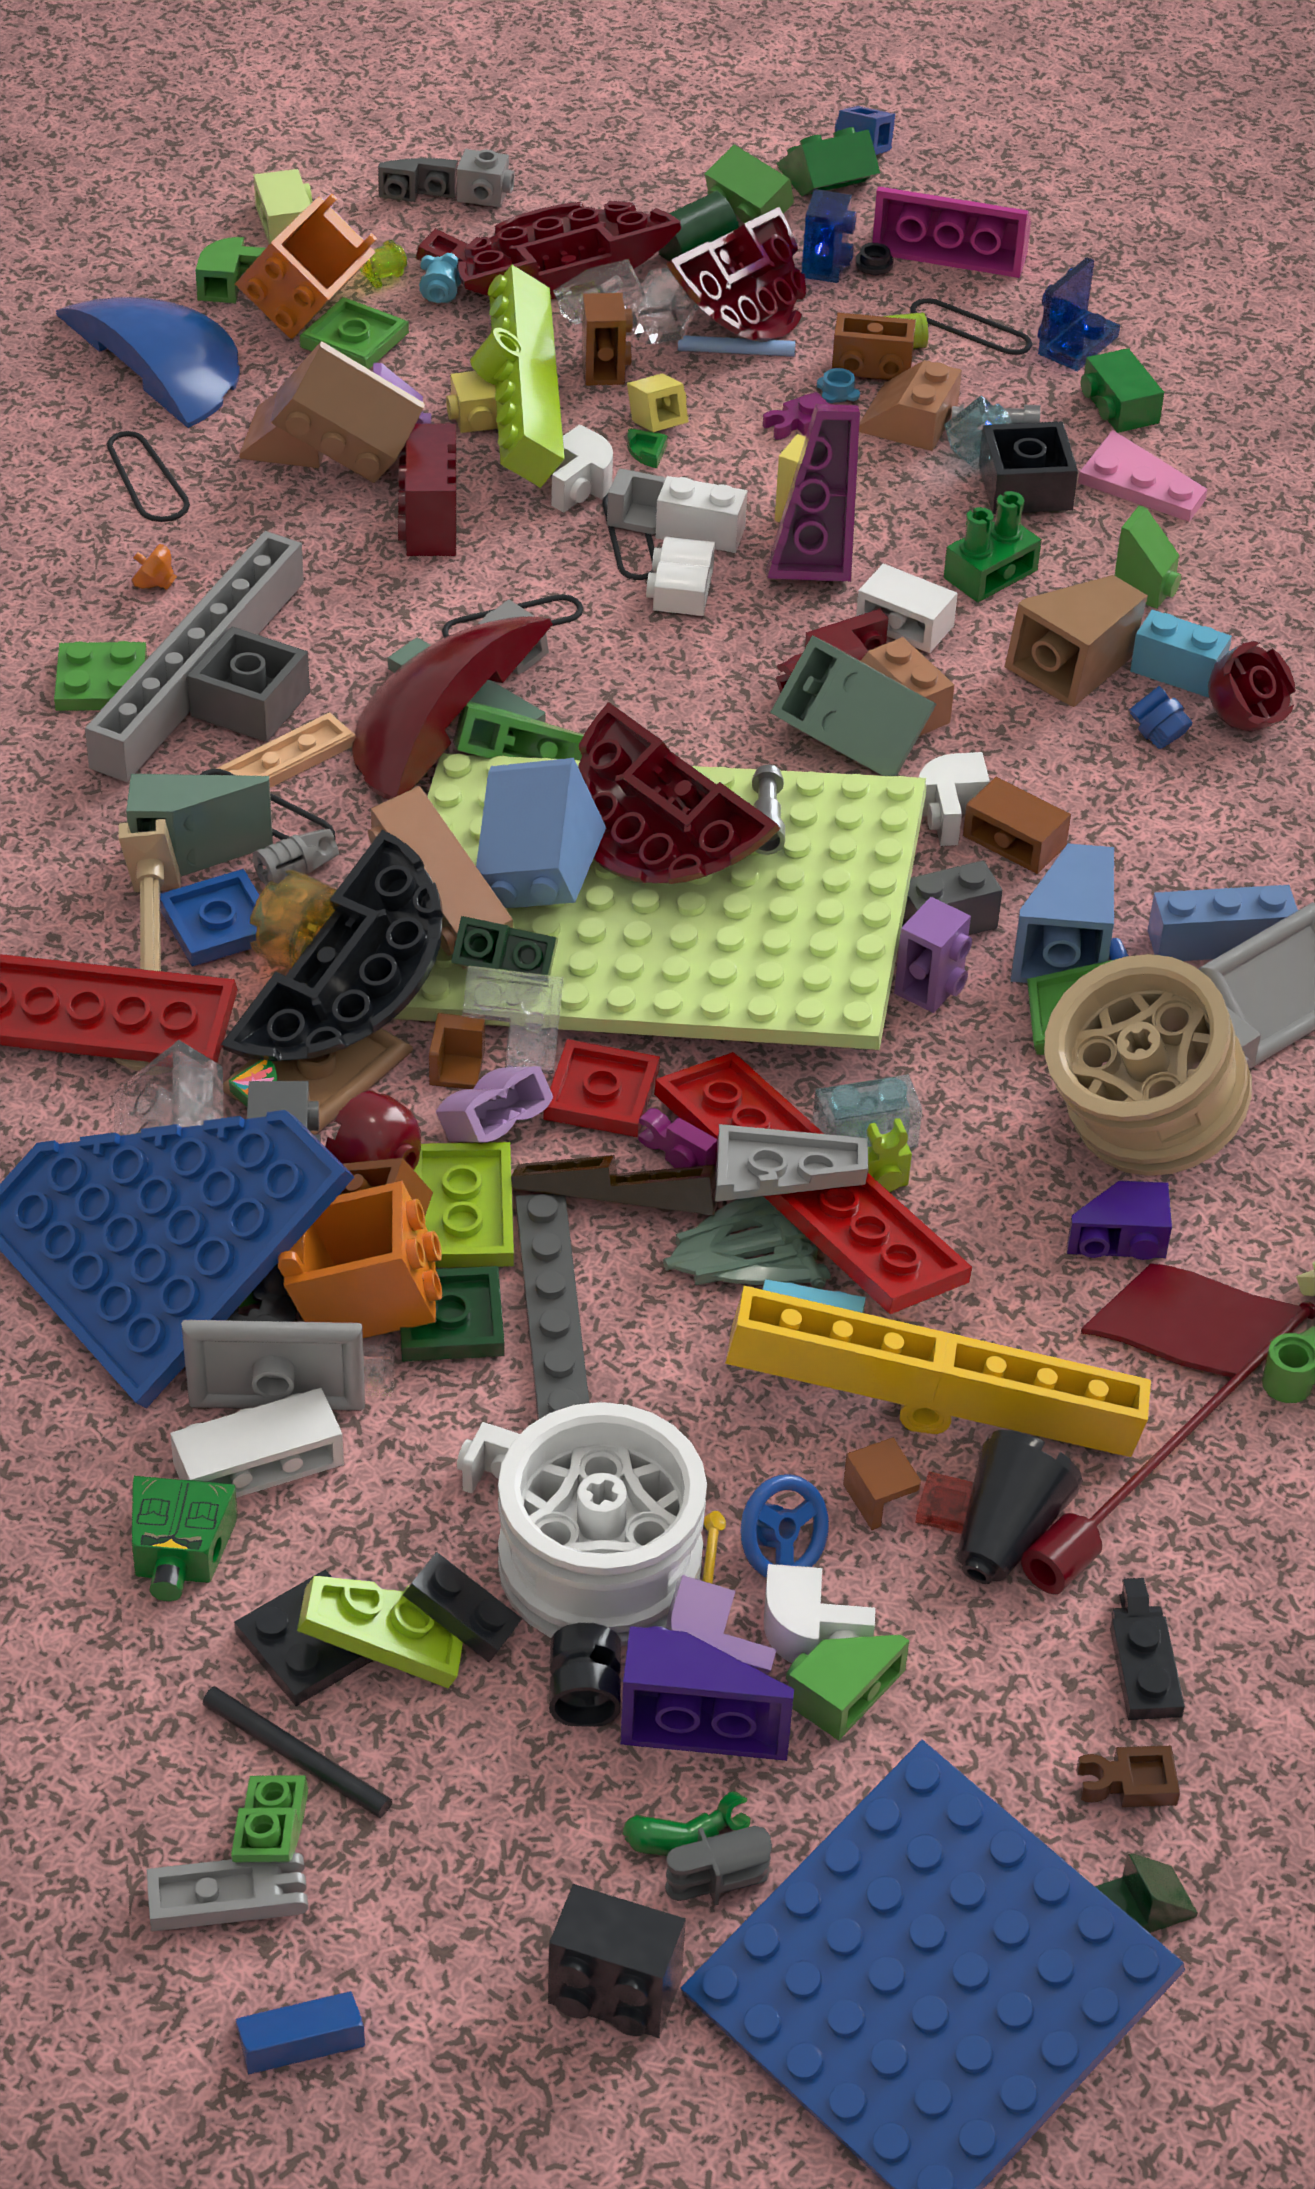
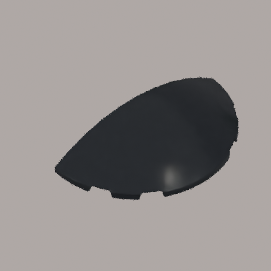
[221,830,443,1061]

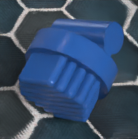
[1129,686,1193,749]

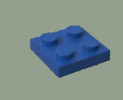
[160,869,279,967]

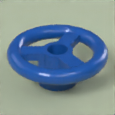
[740,1474,829,1578]

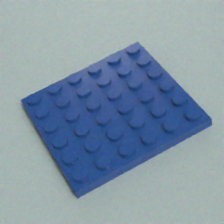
[680,1739,1185,2189]

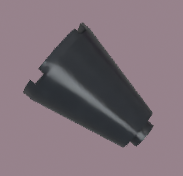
[957,1430,1083,1584]

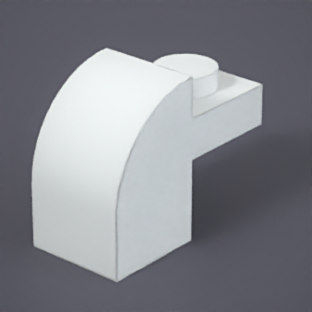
[551,424,613,512]
[919,752,990,846]
[764,1564,875,1663]

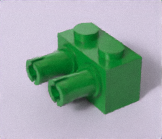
[943,491,1042,603]

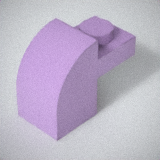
[666,1575,777,1674]

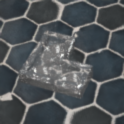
[462,966,564,1074]

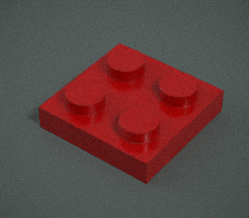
[543,1039,660,1137]

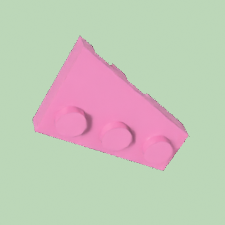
[1078,430,1207,522]

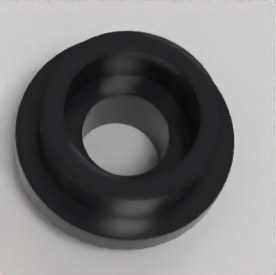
[855,242,894,275]

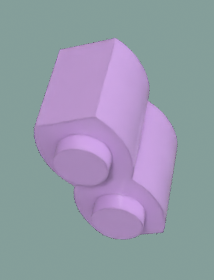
[436,1066,553,1142]

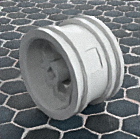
[498,1402,707,1646]

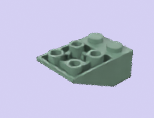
[770,635,937,776]
[126,774,273,876]

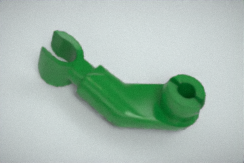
[623,1791,751,1856]

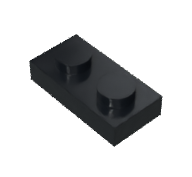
[403,1551,523,1662]

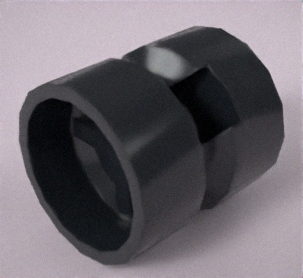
[549,1623,621,1727]

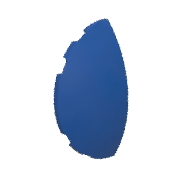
[56,297,240,428]

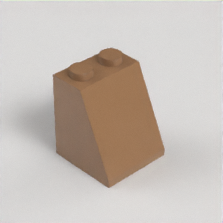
[1004,575,1148,707]

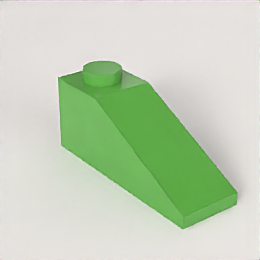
[453,701,584,760]

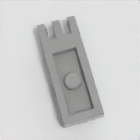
[146,1852,309,1932]

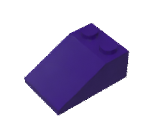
[620,1626,794,1761]

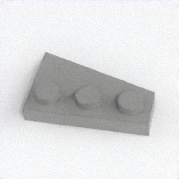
[715,1124,868,1202]

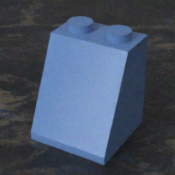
[476,758,606,908]
[1011,844,1114,983]

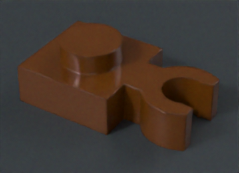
[1076,1745,1180,1807]

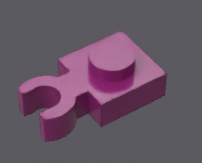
[763,392,829,440]
[638,1108,717,1171]

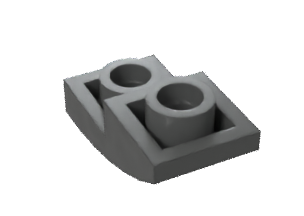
[378,158,458,202]

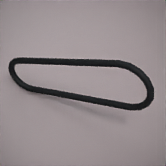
[107,431,190,522]

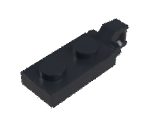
[1110,1577,1185,1720]

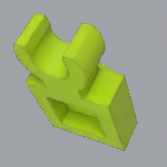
[866,1118,912,1192]

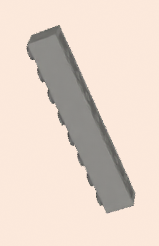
[85,531,304,782]

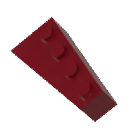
[398,423,457,556]

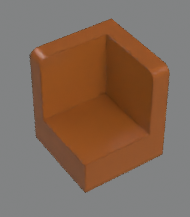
[429,1013,485,1089]
[843,1437,921,1530]

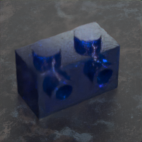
[801,189,857,283]

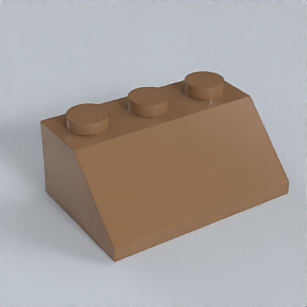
[270,341,425,483]

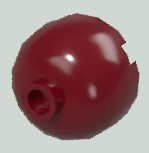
[1208,641,1296,732]
[325,1091,421,1170]

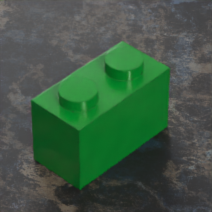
[1080,348,1165,433]

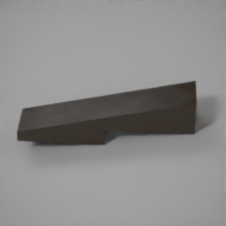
[511,1155,719,1215]

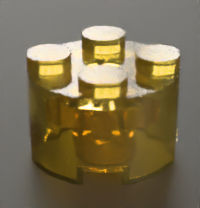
[250,869,338,969]

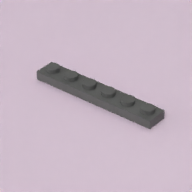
[516,1194,589,1420]

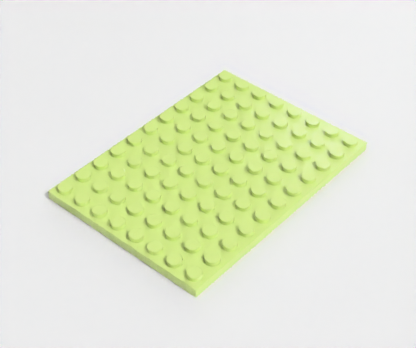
[394,753,926,1050]

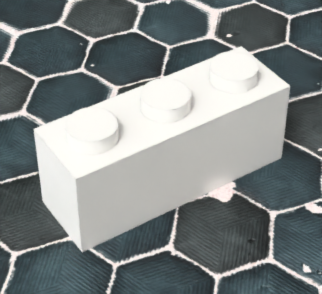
[170,1388,344,1498]

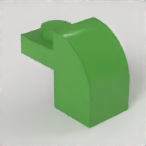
[195,237,266,303]

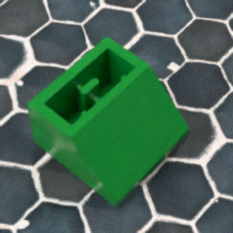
[776,127,880,196]

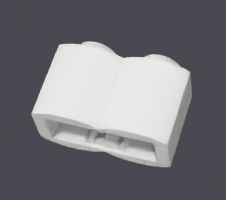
[646,537,715,616]

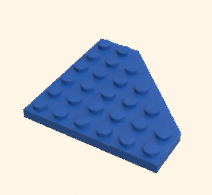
[0,1110,354,1409]

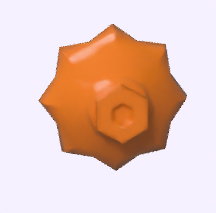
[131,544,177,590]

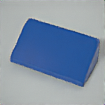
[235,1991,365,2075]

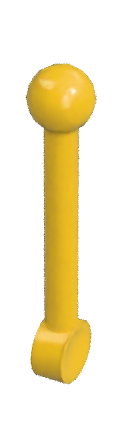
[702,1511,726,1584]

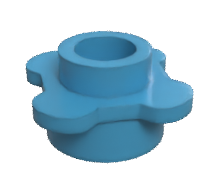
[816,368,860,403]

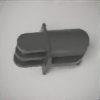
[665,1826,772,1906]

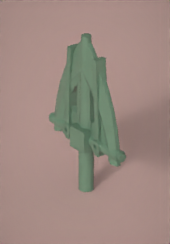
[663,1196,831,1289]

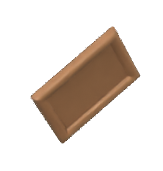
[219,1028,413,1135]

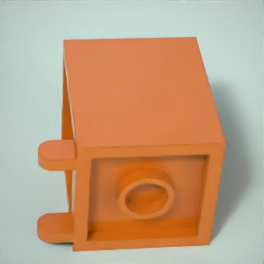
[235,193,377,339]
[278,1181,442,1338]

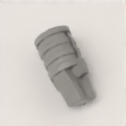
[253,829,339,889]

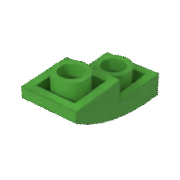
[231,1775,309,1862]

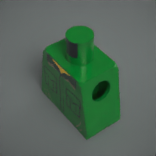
[132,1476,238,1602]

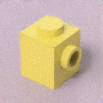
[446,371,498,433]
[627,373,689,432]

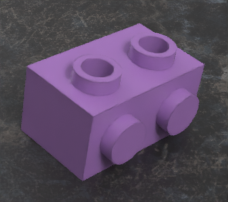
[894,897,972,1013]

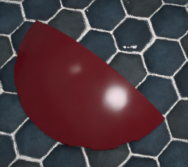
[458,201,682,299]
[666,207,806,342]
[352,616,553,800]
[578,702,781,884]

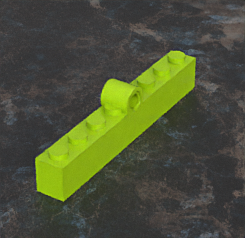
[470,265,565,488]

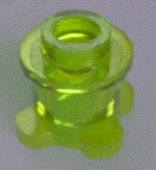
[360,240,407,289]

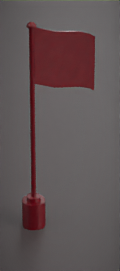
[1021,1263,1315,1594]

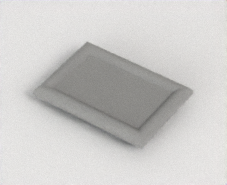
[1198,902,1315,1068]
[181,1320,365,1411]

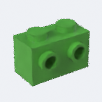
[704,144,794,223]

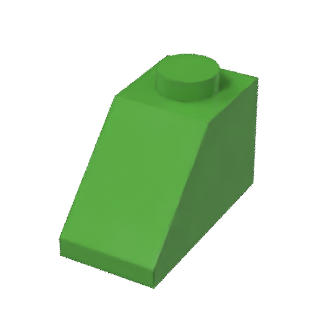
[1114,505,1181,609]
[786,1635,910,1741]

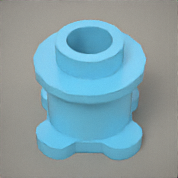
[419,253,462,303]

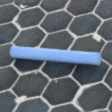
[678,335,795,357]

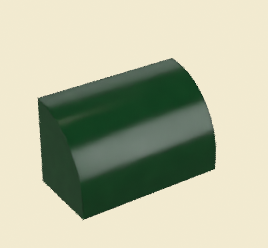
[659,191,739,261]

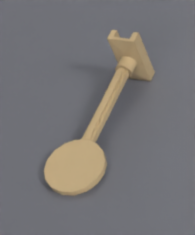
[113,819,181,1072]

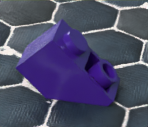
[1066,1181,1172,1260]

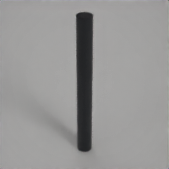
[203,1686,392,1818]

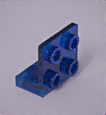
[1037,257,1120,371]

